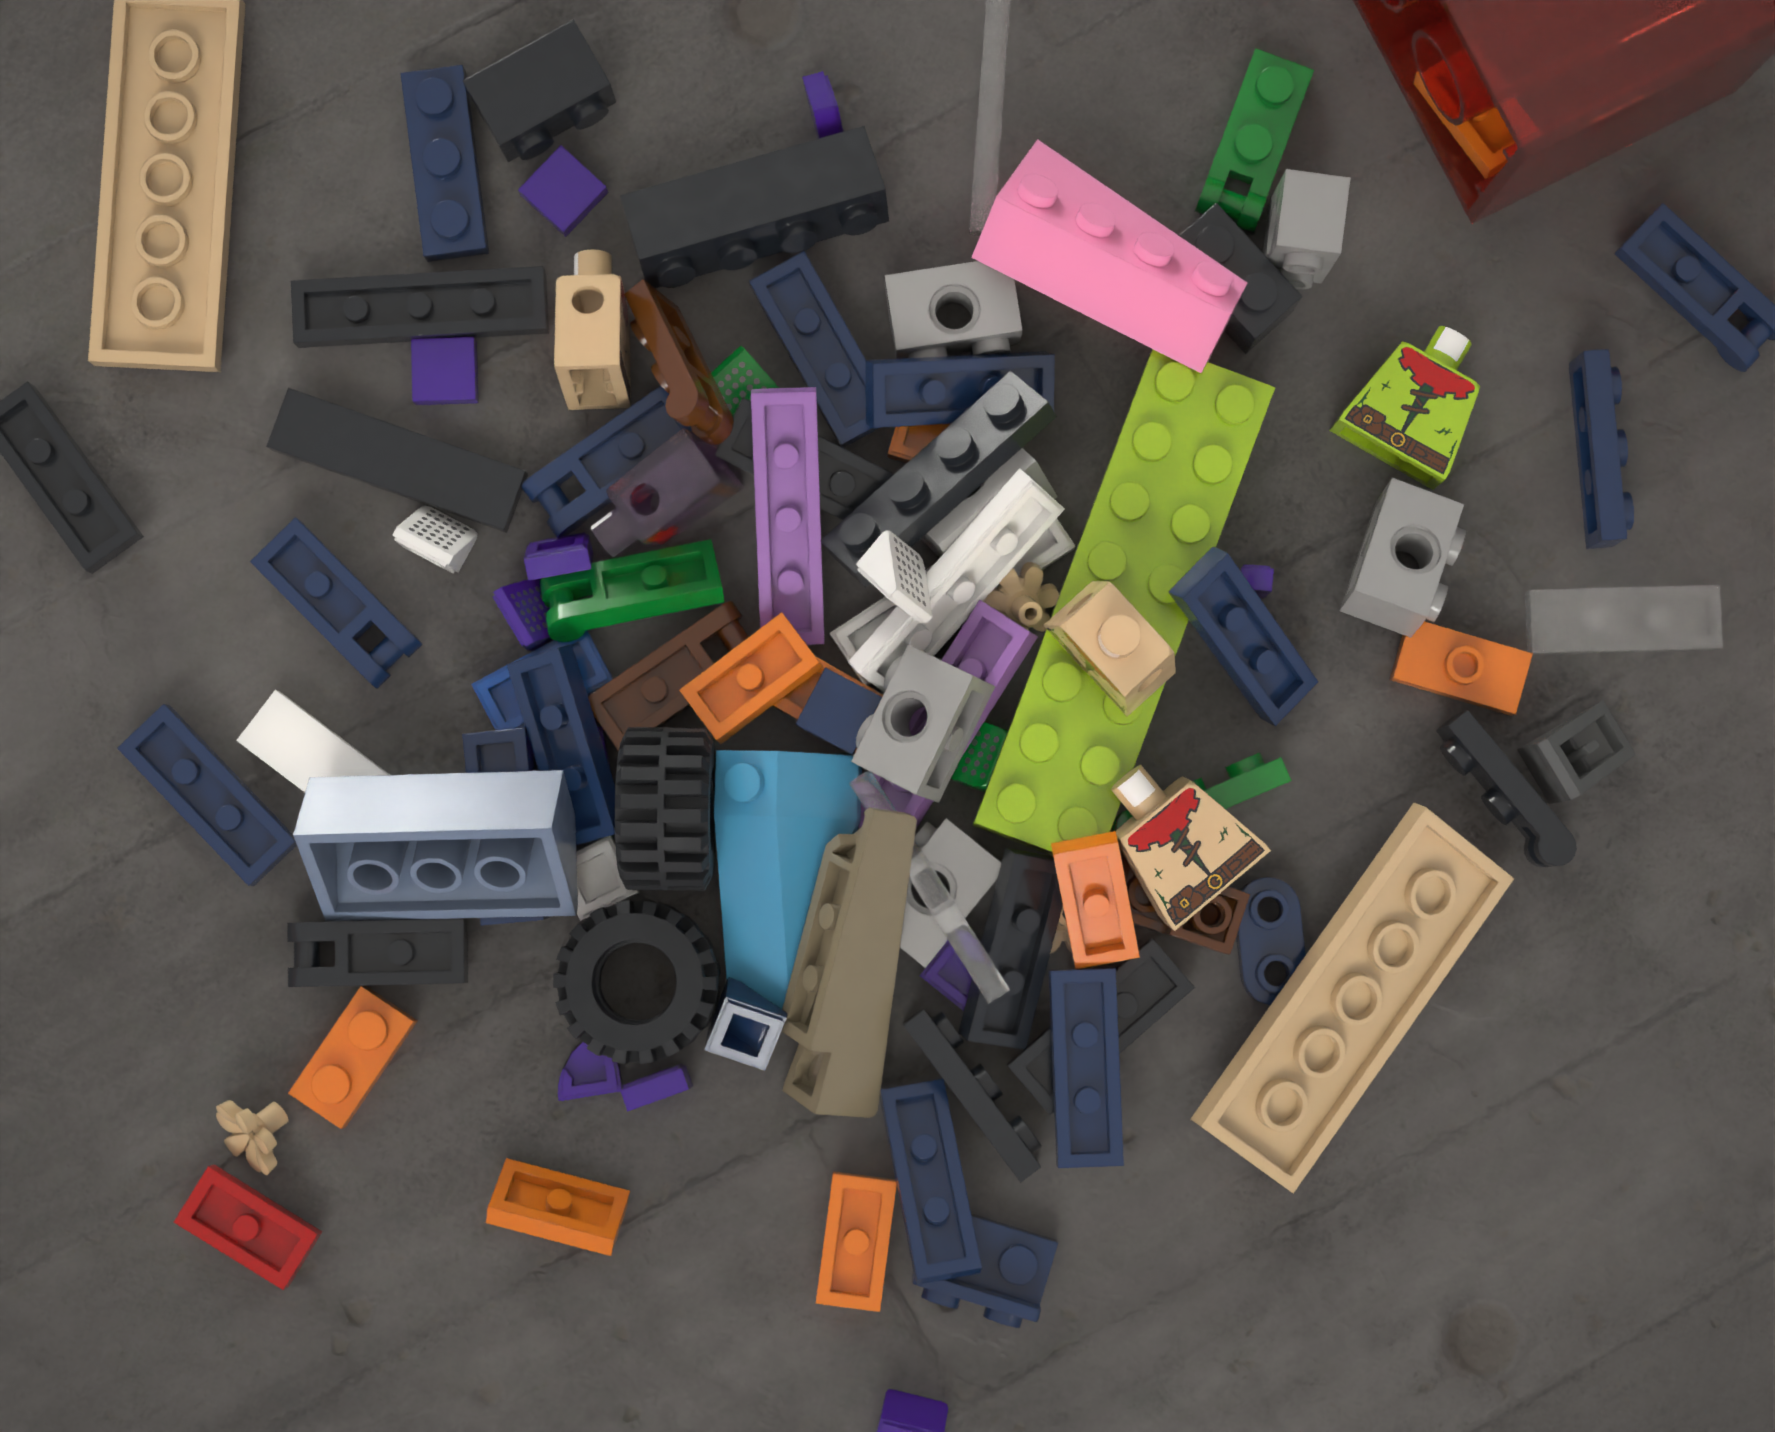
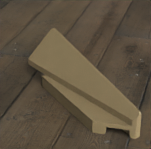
[781,807,917,1118]

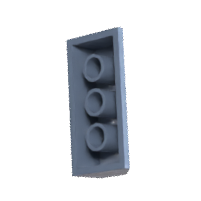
[293,770,578,921]

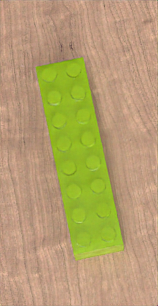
[972,349,1275,856]

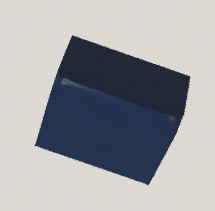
[704,977,787,1070]

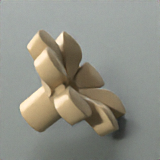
[983,562,1059,632]
[216,1100,288,1175]

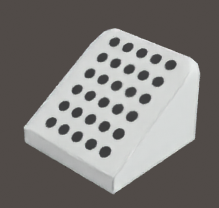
[393,506,478,574]
[856,530,933,624]

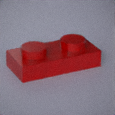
[174,1164,323,1290]

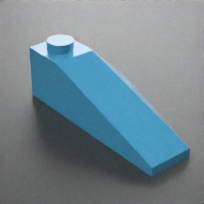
[714,750,862,1009]

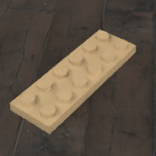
[88,0,246,372]
[1191,803,1514,1194]

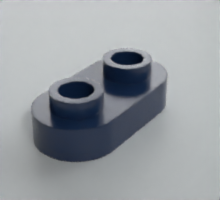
[1236,877,1306,1005]

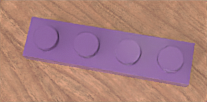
[751,387,825,645]
[858,600,1038,828]

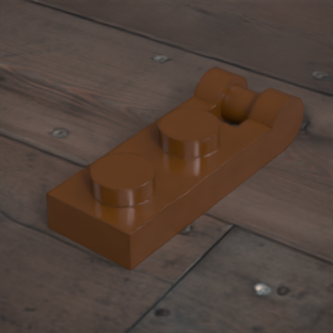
[624,279,734,445]
[588,601,749,751]

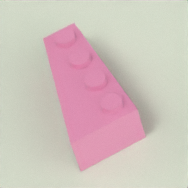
[971,139,1247,373]

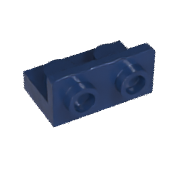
[912,1214,1058,1328]

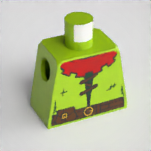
[1329,326,1480,490]

